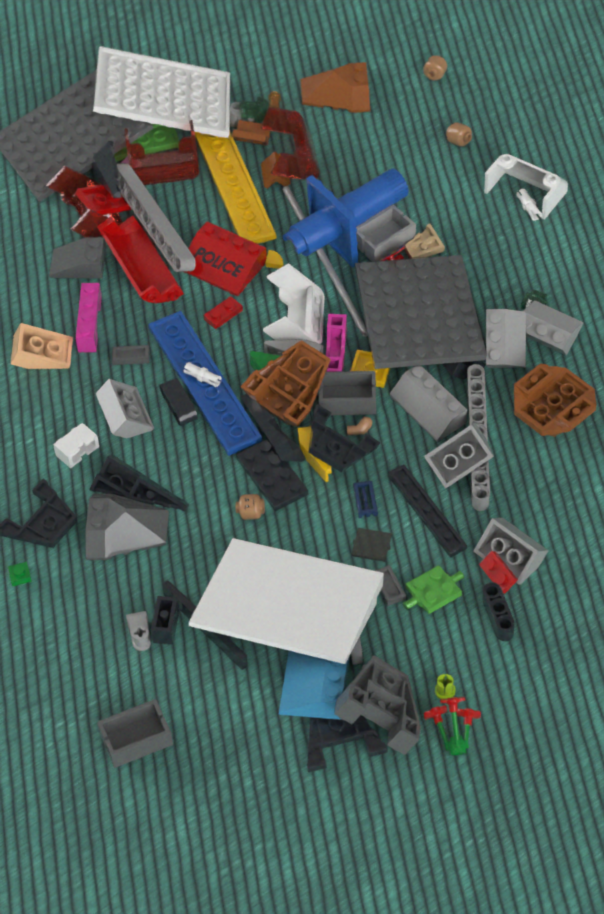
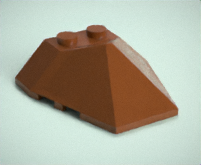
[300,62,370,113]
[241,340,331,426]

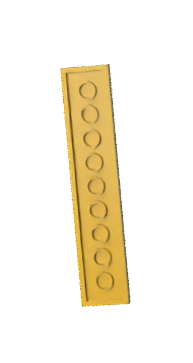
[193,130,276,244]

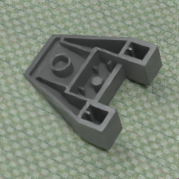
[334,656,421,755]

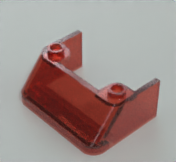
[261,107,320,180]
[124,120,199,185]
[47,166,123,238]

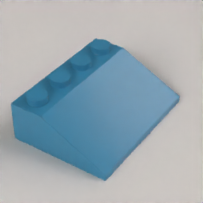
[279,651,350,719]

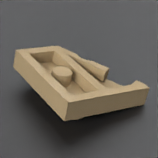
[405,224,444,259]

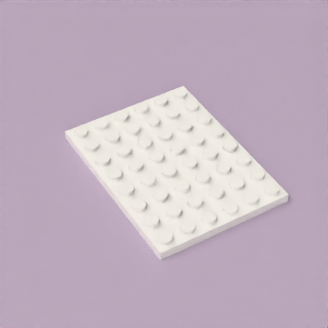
[93,46,230,138]

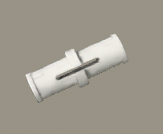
[516,189,542,221]
[184,362,221,387]

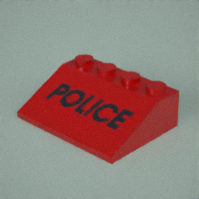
[184,221,267,297]

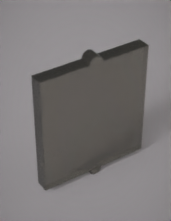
[351,528,392,562]

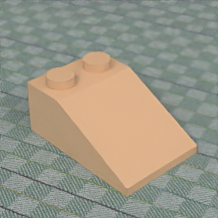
[11,323,73,369]

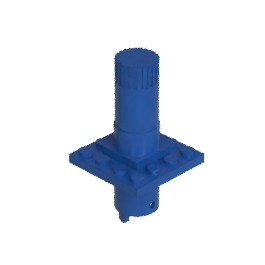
[282,168,409,268]

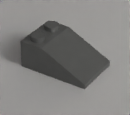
[49,237,106,278]

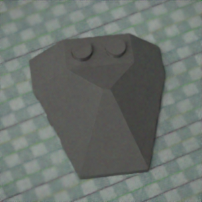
[85,494,169,560]

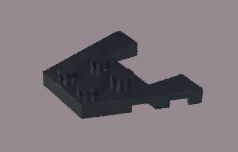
[308,404,381,472]
[0,478,78,548]
[307,715,388,773]

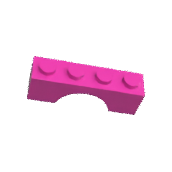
[76,283,102,352]
[326,314,347,372]

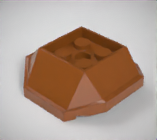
[514,363,597,437]

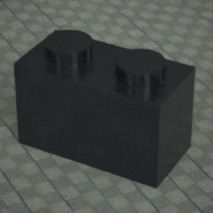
[151,596,180,645]

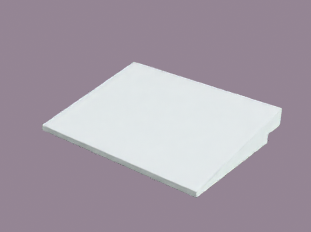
[189,538,384,664]

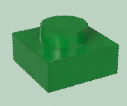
[8,562,32,586]

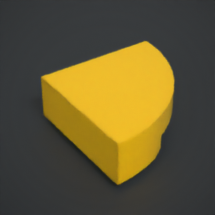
[265,250,283,269]

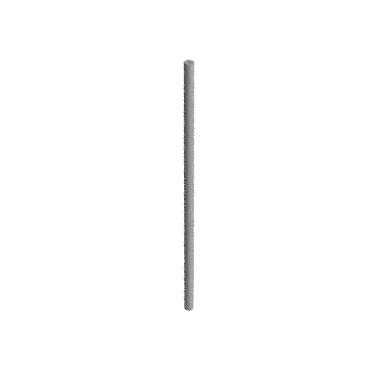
[283,186,368,337]

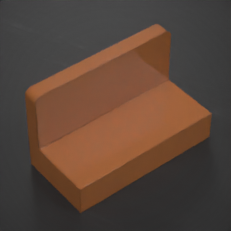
[232,120,272,146]
[261,152,291,189]

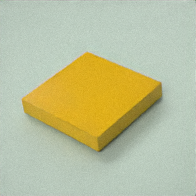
[350,350,390,388]

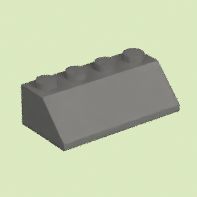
[390,365,467,442]

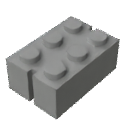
[356,205,416,262]

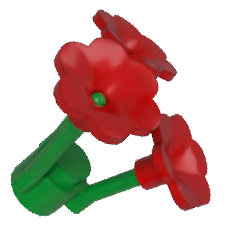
[423,697,481,756]

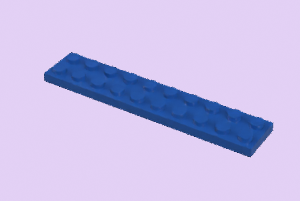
[148,311,262,456]

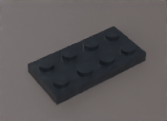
[236,439,309,512]

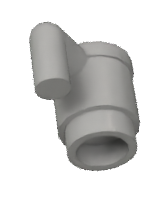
[229,102,255,128]

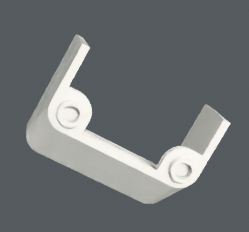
[484,154,568,220]
[263,263,325,344]

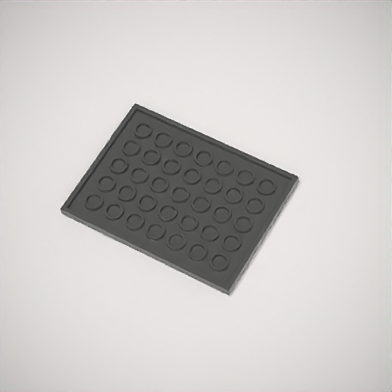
[0,70,154,202]
[355,255,487,369]

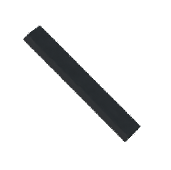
[388,464,467,558]
[162,580,248,670]

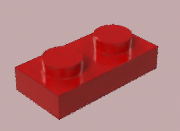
[203,296,243,330]
[479,551,518,594]

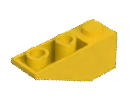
[298,426,332,482]

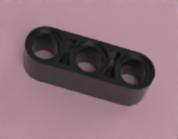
[159,378,198,426]
[483,582,515,641]

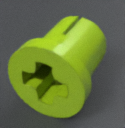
[435,674,455,699]

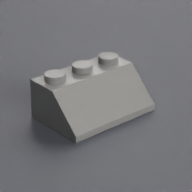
[523,300,583,356]
[486,309,526,368]
[96,379,154,438]
[424,422,494,488]
[473,518,548,585]

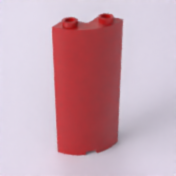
[97,216,184,303]

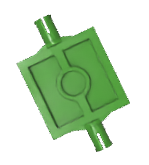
[403,565,464,614]

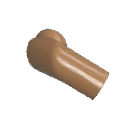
[347,416,373,435]

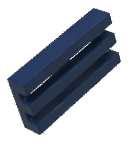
[353,481,378,518]

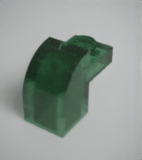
[238,97,274,127]

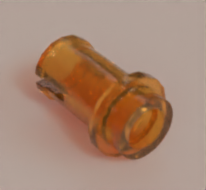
[268,91,281,113]

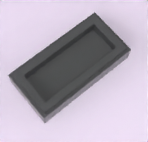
[112,345,150,365]
[375,565,406,606]

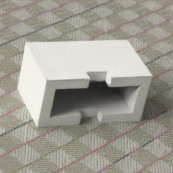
[53,423,99,468]

